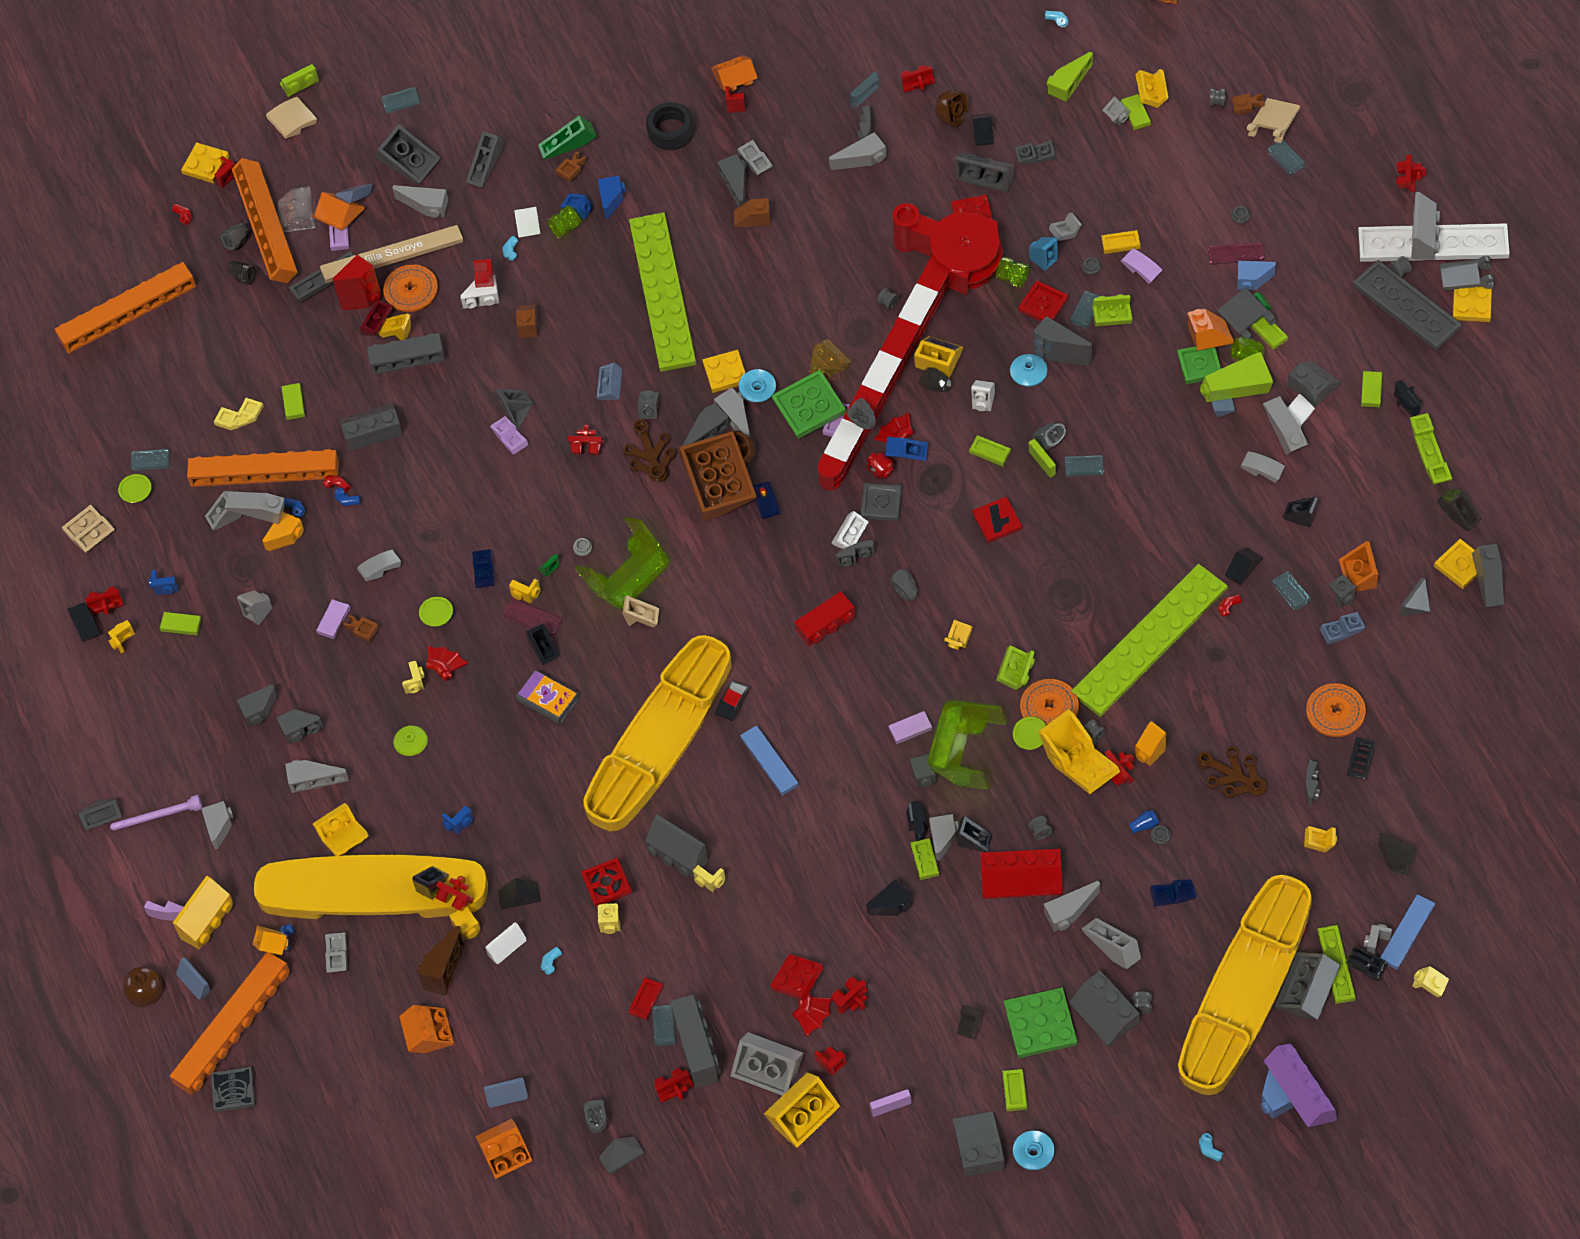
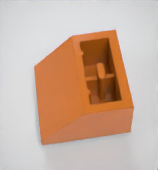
[399,1005,454,1053]
[475,1119,532,1179]

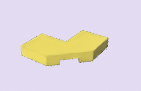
[214,398,263,430]

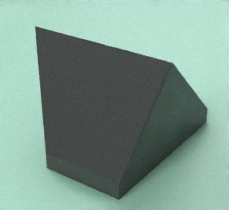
[496,389,533,431]

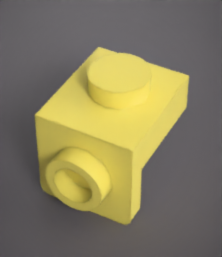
[402,661,425,694]
[693,865,725,892]
[598,903,620,934]
[1412,966,1449,997]

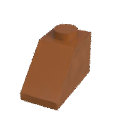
[734,198,771,228]
[516,304,538,339]

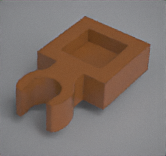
[1232,93,1265,115]
[555,152,586,182]
[343,615,379,643]

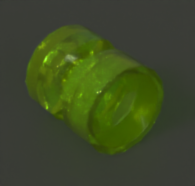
[547,205,581,238]
[996,256,1029,287]

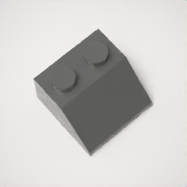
[1288,361,1341,407]

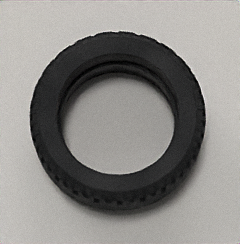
[646,102,694,150]

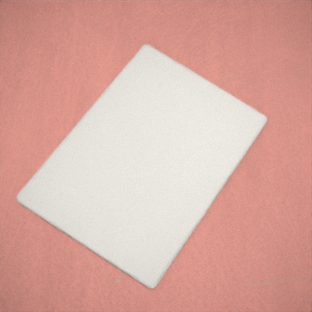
[515,207,540,237]

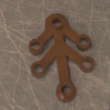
[623,420,676,483]
[1197,746,1267,799]

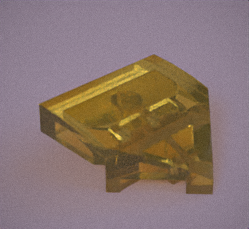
[809,339,852,378]

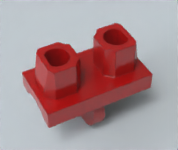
[900,65,935,92]
[1396,154,1427,192]
[568,425,604,455]
[85,586,123,616]
[1105,749,1135,787]
[435,876,474,911]
[831,977,867,1015]
[654,1067,694,1103]

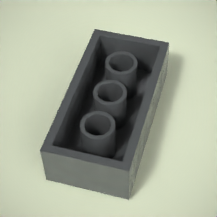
[670,995,721,1089]

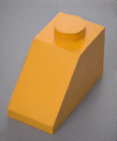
[262,512,304,551]
[1135,721,1166,766]
[252,925,288,955]

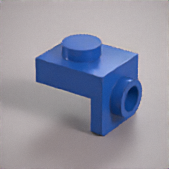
[149,570,178,595]
[441,805,474,835]

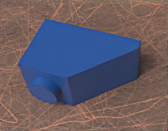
[598,176,626,219]
[885,437,928,461]

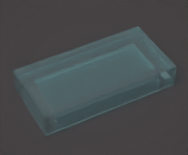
[850,72,879,107]
[381,87,420,114]
[1268,140,1305,175]
[1070,291,1099,329]
[131,449,169,471]
[1065,455,1104,476]
[1272,571,1311,611]
[652,1005,675,1046]

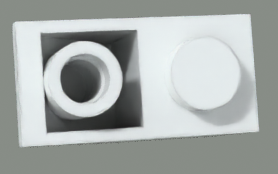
[461,275,499,309]
[971,380,995,411]

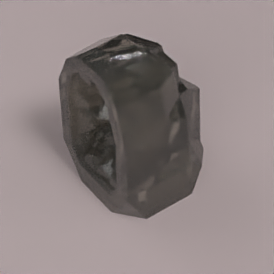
[227,261,257,285]
[919,367,952,392]

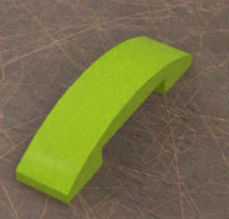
[1410,413,1452,485]

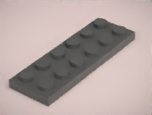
[1353,260,1462,351]

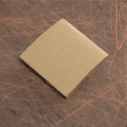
[266,97,317,139]
[62,505,115,553]

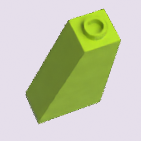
[1200,352,1273,402]

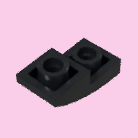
[67,602,100,642]

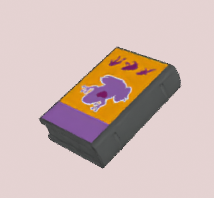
[516,670,579,725]

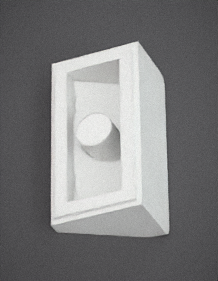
[1288,394,1315,427]
[832,511,868,549]
[485,922,527,964]

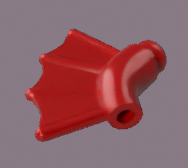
[874,412,914,443]
[426,646,468,681]
[792,991,832,1037]

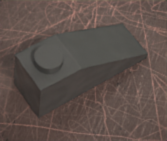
[466,131,505,188]
[717,154,747,207]
[682,403,730,446]
[1472,544,1504,608]

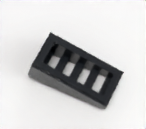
[1347,737,1375,780]

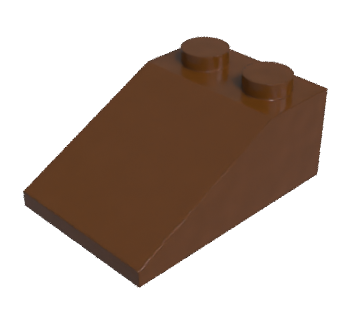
[417,926,466,996]

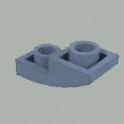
[1320,612,1366,644]

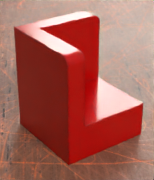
[725,86,745,113]
[473,259,494,288]
[814,1047,847,1076]

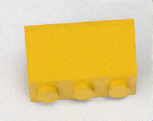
[173,876,233,950]
[764,1072,840,1148]

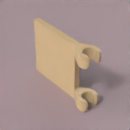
[1247,98,1300,143]

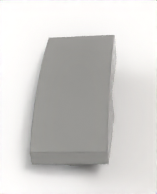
[1240,451,1285,483]
[357,550,401,581]

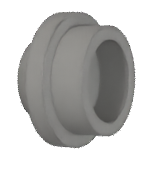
[573,538,592,556]

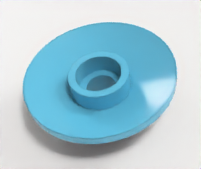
[1010,354,1047,387]
[739,369,776,403]
[1013,1131,1054,1170]

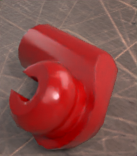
[172,204,192,225]
[323,475,351,493]
[1218,594,1242,617]

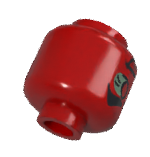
[866,452,894,480]

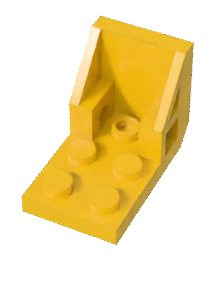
[1038,709,1120,794]

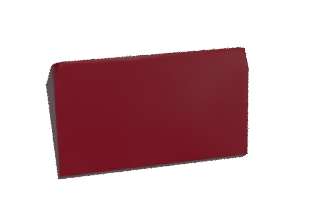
[360,300,393,336]

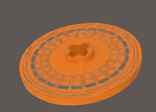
[383,265,438,312]
[1020,679,1079,725]
[1306,683,1366,737]

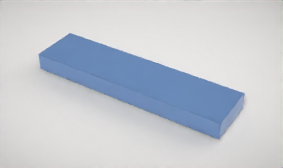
[740,726,799,796]
[1380,894,1435,970]

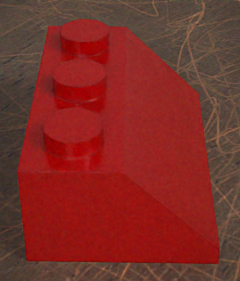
[332,254,382,311]

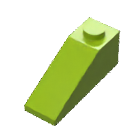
[1046,52,1093,102]

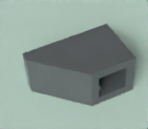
[276,709,324,744]

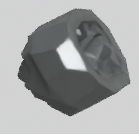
[220,222,249,250]
[847,398,876,429]
[1033,422,1066,450]
[890,569,918,601]
[583,1100,607,1134]

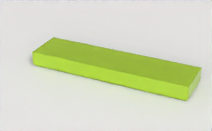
[1317,925,1356,1004]

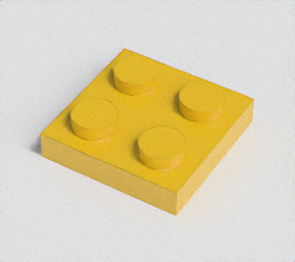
[181,142,229,183]
[1453,286,1492,322]
[702,350,745,393]
[1434,539,1477,589]

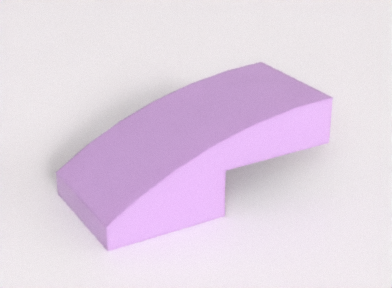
[1121,248,1162,284]
[490,416,528,455]
[144,901,183,921]

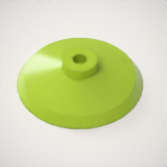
[118,474,151,503]
[419,597,453,626]
[1013,716,1046,750]
[393,725,428,756]

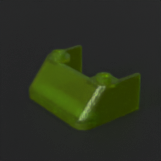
[575,517,669,609]
[927,700,1007,789]

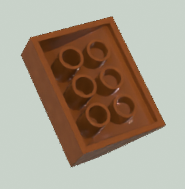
[679,431,757,522]

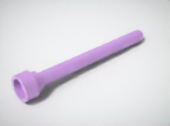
[110,795,203,831]

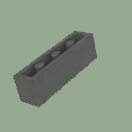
[367,333,445,375]

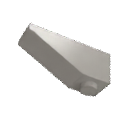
[829,132,887,170]
[393,185,448,218]
[714,387,750,437]
[1262,396,1308,455]
[224,492,284,524]
[285,760,349,793]
[1044,881,1100,932]
[1082,918,1141,969]

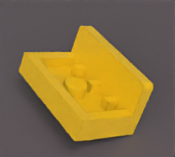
[1136,69,1168,108]

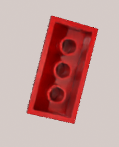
[980,849,1063,899]

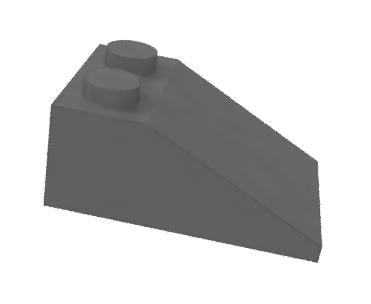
[374,124,441,184]
[1033,316,1092,366]
[952,1111,1005,1177]

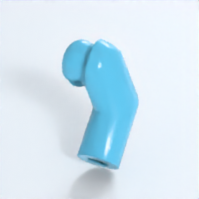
[1045,11,1068,27]
[502,236,518,261]
[541,946,562,975]
[1199,1133,1223,1162]

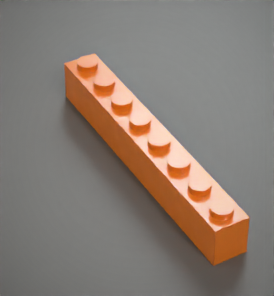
[232,158,298,284]
[55,262,196,354]
[187,449,339,487]
[170,952,290,1095]

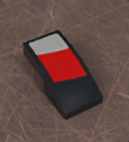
[715,681,749,721]

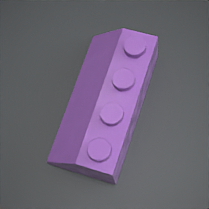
[1264,1043,1337,1127]

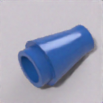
[1129,809,1159,834]

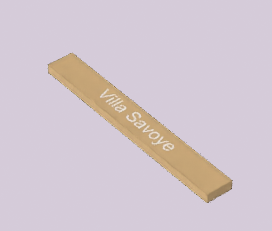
[320,225,463,283]

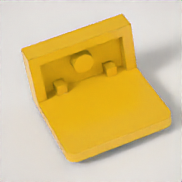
[312,803,369,856]

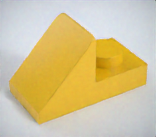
[378,313,411,340]

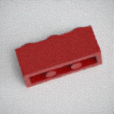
[794,591,855,647]

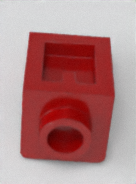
[214,156,236,188]

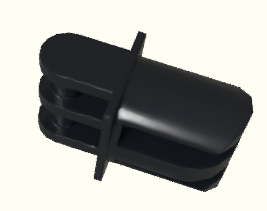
[1394,380,1422,416]
[906,801,928,841]
[1345,946,1388,981]

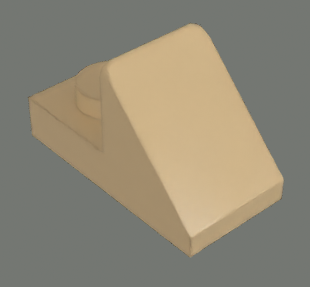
[623,596,659,627]

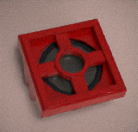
[581,857,632,907]

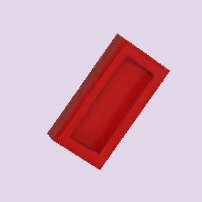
[628,977,663,1021]

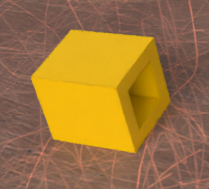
[449,906,481,941]

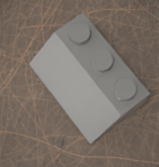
[1411,192,1440,260]
[731,1032,804,1096]

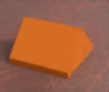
[314,192,364,231]
[1339,541,1378,592]

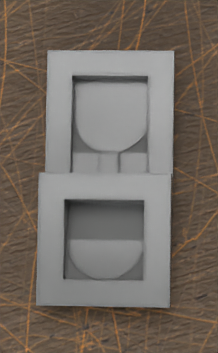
[737,140,773,176]
[325,932,347,973]

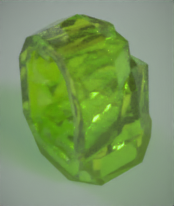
[1231,337,1265,360]

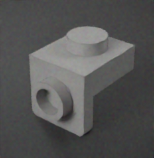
[1103,97,1131,125]
[1049,213,1081,241]
[1364,925,1392,956]

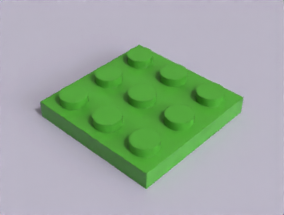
[771,370,846,439]
[1004,987,1077,1058]

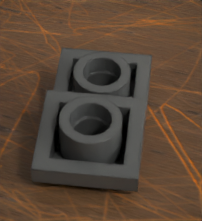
[857,106,871,140]
[1015,140,1057,164]
[836,540,875,567]
[1305,760,1321,807]

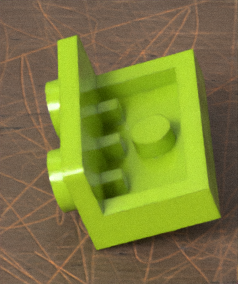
[280,64,319,97]
[1092,294,1132,327]
[996,645,1035,690]

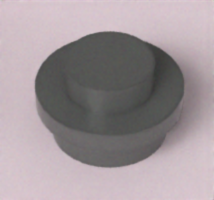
[1231,206,1250,224]
[1082,257,1101,275]
[1150,825,1170,845]

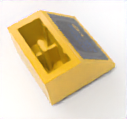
[914,336,963,378]

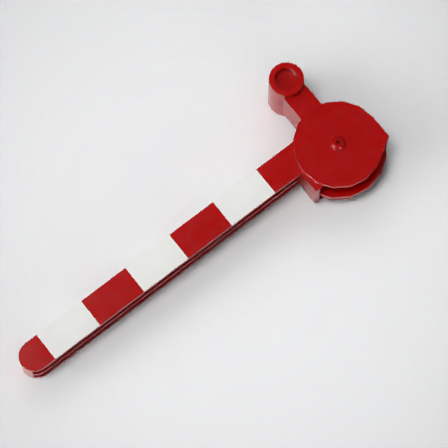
[817,203,1003,491]

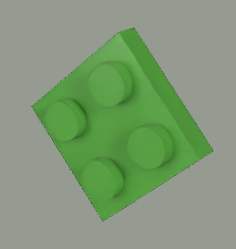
[1177,347,1221,385]

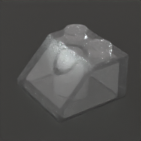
[278,186,316,232]

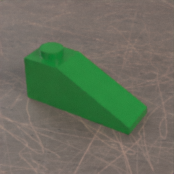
[538,115,597,160]

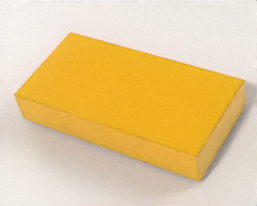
[1101,230,1141,254]

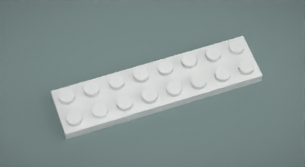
[1358,224,1509,262]

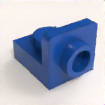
[560,193,593,220]

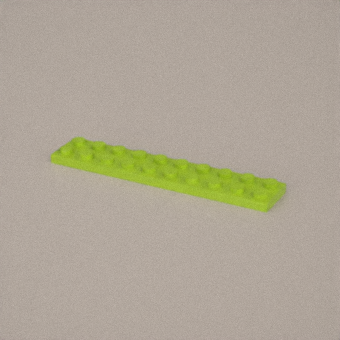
[629,212,696,372]
[1072,564,1228,717]

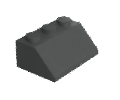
[955,153,1014,193]
[340,404,403,451]
[645,815,708,879]
[1275,952,1340,1020]
[1069,971,1140,1047]

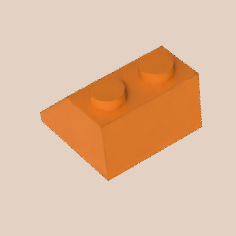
[711,55,757,92]
[1187,309,1234,351]

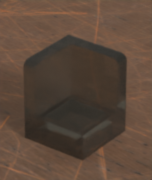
[956,1005,983,1040]

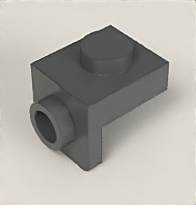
[638,390,659,419]
[1329,575,1356,609]

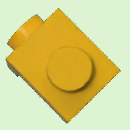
[509,579,541,604]
[108,620,135,654]
[944,620,973,650]
[1304,826,1337,853]

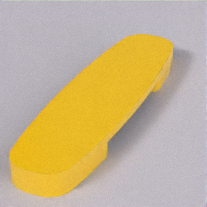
[583,635,732,831]
[254,855,488,919]
[1178,875,1312,1095]

